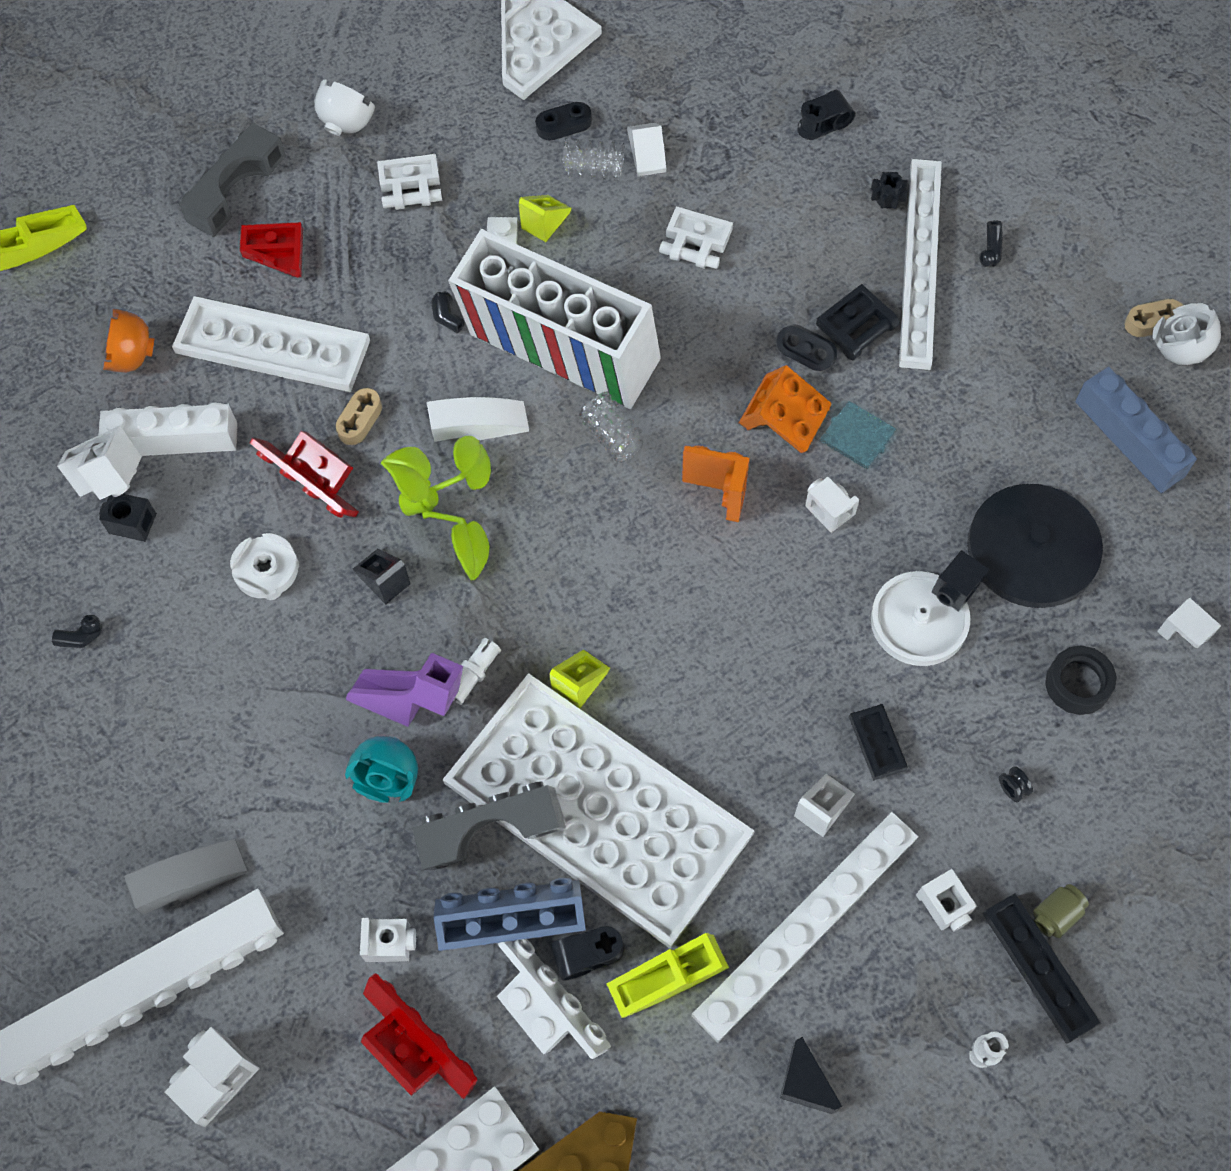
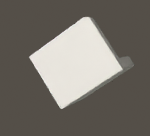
[1157,598,1221,648]

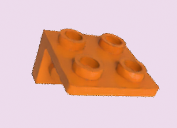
[739,365,831,453]
[682,446,750,522]

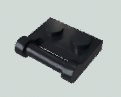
[816,284,899,361]

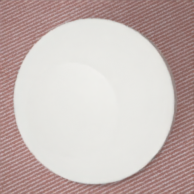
[871,571,970,666]

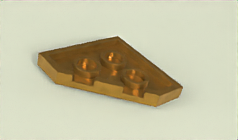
[519,1111,637,1171]

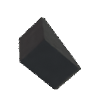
[353,549,411,605]
[780,1037,842,1114]

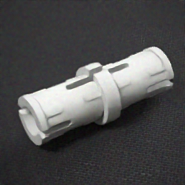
[453,638,501,705]
[969,1032,1009,1068]

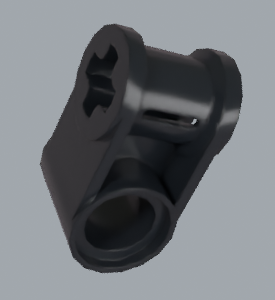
[797,90,856,140]
[551,926,624,981]

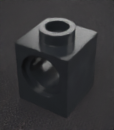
[99,494,157,542]
[931,550,989,612]

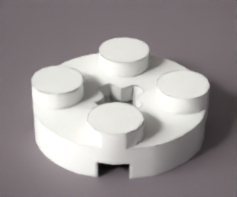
[230,533,299,600]

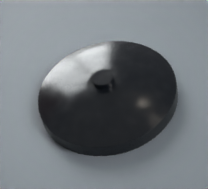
[967,484,1103,608]

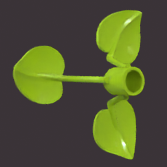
[381,435,491,581]

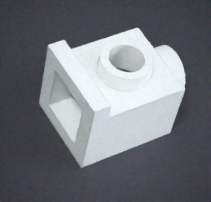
[805,477,859,533]
[916,869,977,932]
[360,918,416,962]

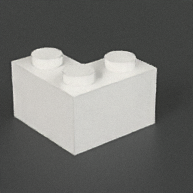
[57,425,142,500]
[165,1027,260,1127]

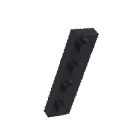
[982,893,1101,1044]

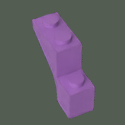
[346,653,463,727]

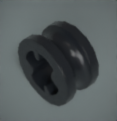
[999,766,1033,803]

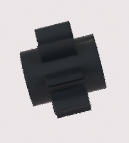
[871,172,908,209]

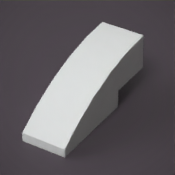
[427,397,529,442]

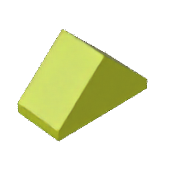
[519,195,572,242]
[550,650,610,709]

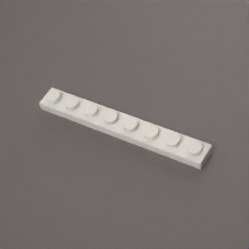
[899,159,942,370]
[692,812,919,1043]

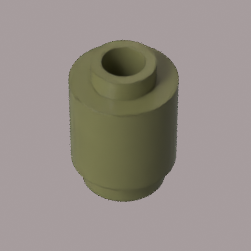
[1033,884,1089,938]

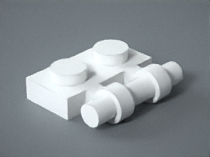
[377,154,442,210]
[659,206,733,269]

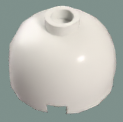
[314,80,375,136]
[1152,303,1221,365]

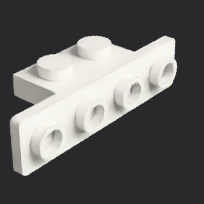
[497,939,611,1059]

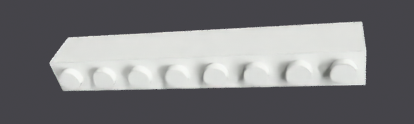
[0,889,284,1085]

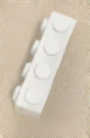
[98,402,237,456]

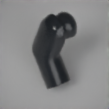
[979,220,1003,267]
[431,291,465,333]
[52,615,102,648]

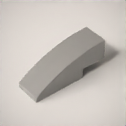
[124,839,248,915]

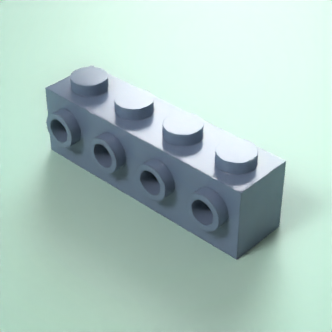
[1075,366,1197,493]
[434,878,586,951]

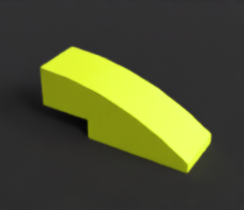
[0,205,87,271]
[606,933,729,1018]

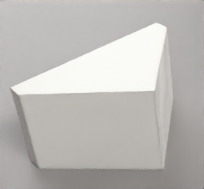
[627,123,666,176]
[794,774,855,837]

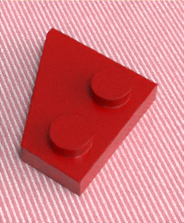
[240,222,303,278]

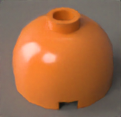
[103,309,155,373]

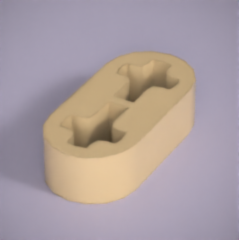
[1124,299,1184,337]
[336,388,382,445]

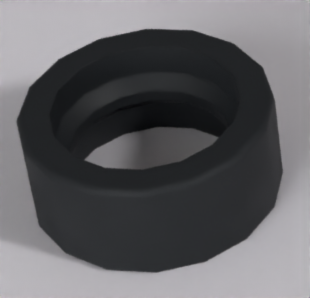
[1045,645,1117,715]

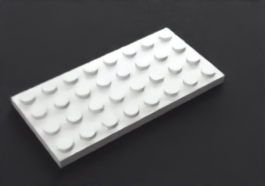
[443,673,754,949]

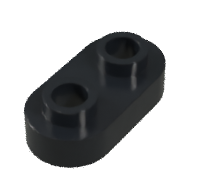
[535,102,592,141]
[776,324,837,371]

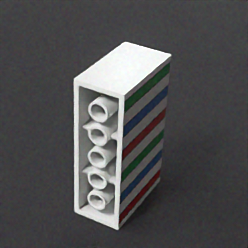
[448,229,661,409]

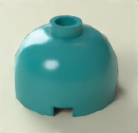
[345,736,419,803]

